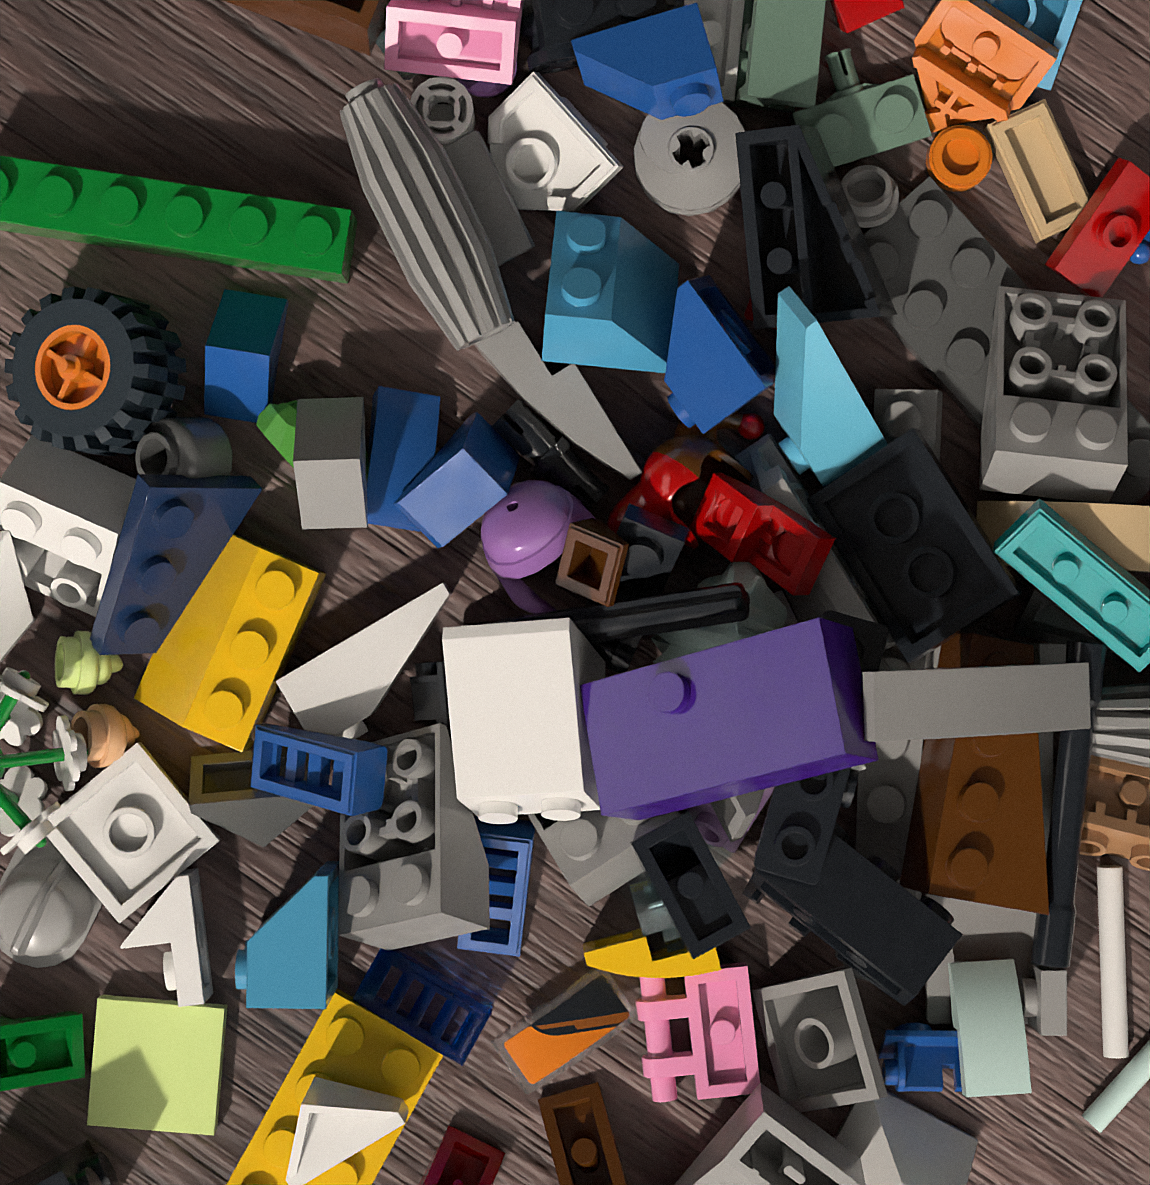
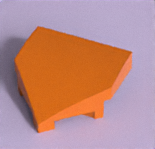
[912,0,1059,133]

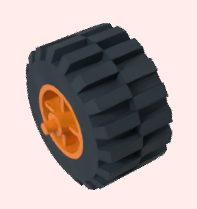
[4,287,187,456]

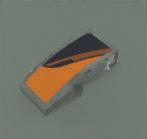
[491,968,638,1094]

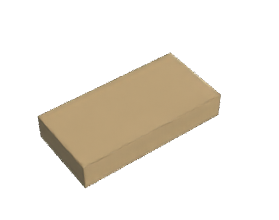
[984,99,1090,243]

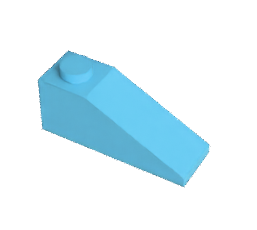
[774,286,888,488]

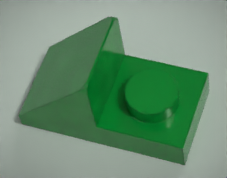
[0,1011,85,1091]

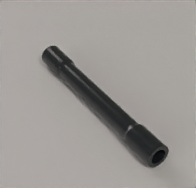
[1031,640,1107,968]

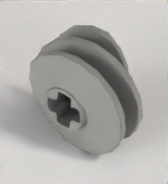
[634,102,745,216]

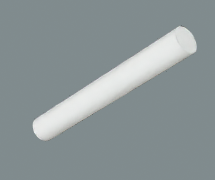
[1097,865,1129,1058]

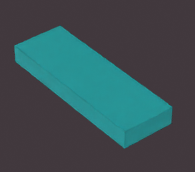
[993,498,1150,672]

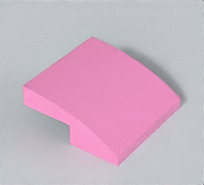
[384,0,523,85]

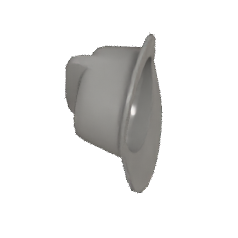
[0,837,103,968]

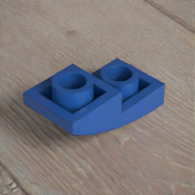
[366,386,440,532]

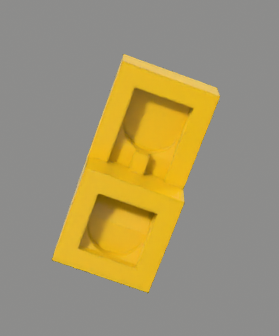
[583,927,721,978]

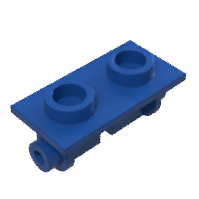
[878,1023,962,1092]

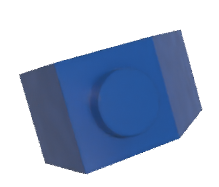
[571,2,724,120]

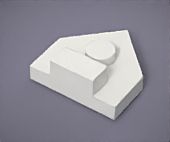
[488,72,624,211]

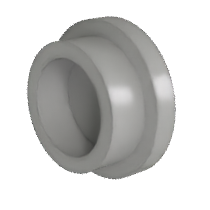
[840,165,899,228]

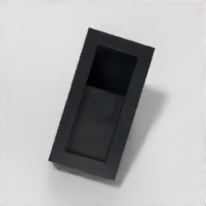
[630,811,751,959]

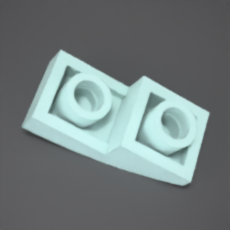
[948,959,1032,1097]

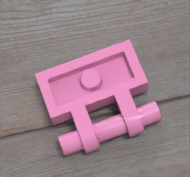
[635,962,760,1102]

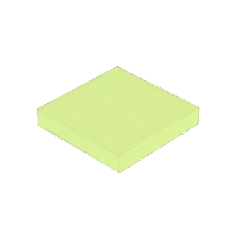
[87,995,227,1136]

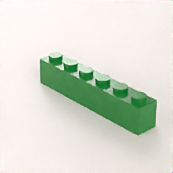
[0,156,358,284]

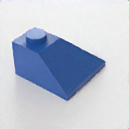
[664,275,776,434]

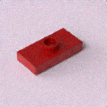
[1045,158,1150,298]

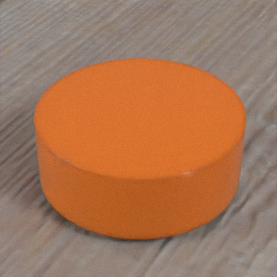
[926,125,992,192]

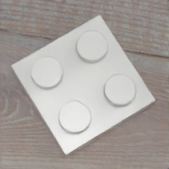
[47,742,221,923]

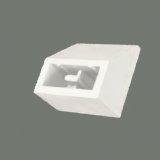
[0,435,136,617]

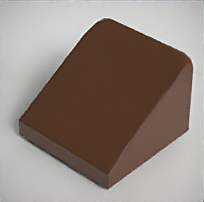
[555,518,629,607]

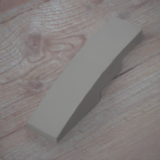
[474,321,642,482]
[862,663,1091,742]

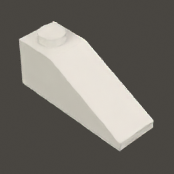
[276,583,452,739]

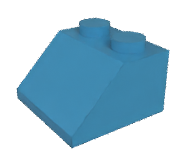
[542,211,679,373]
[235,861,339,1009]

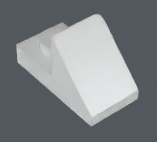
[120,868,213,1007]

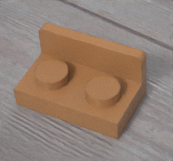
[1080,755,1150,871]

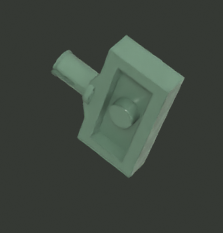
[789,48,932,168]

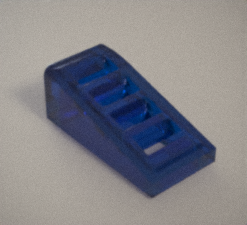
[352,948,494,1066]

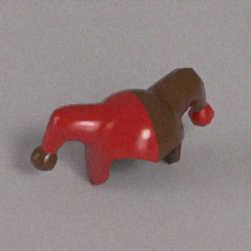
[606,411,765,551]

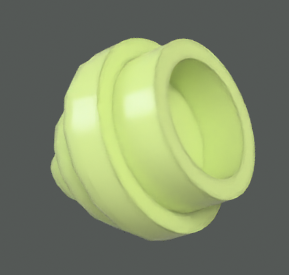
[55,631,123,695]

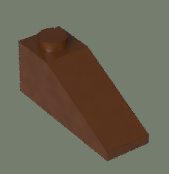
[538,1082,629,1185]

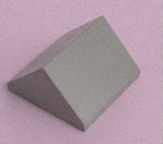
[752,966,888,1113]

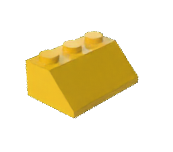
[134,534,326,752]

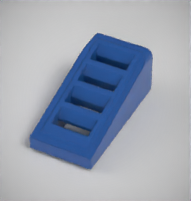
[251,723,388,816]
[457,815,536,957]

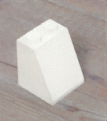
[442,618,605,824]

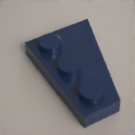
[90,474,263,655]

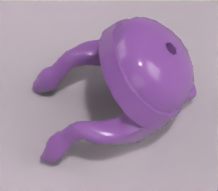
[481,480,597,614]

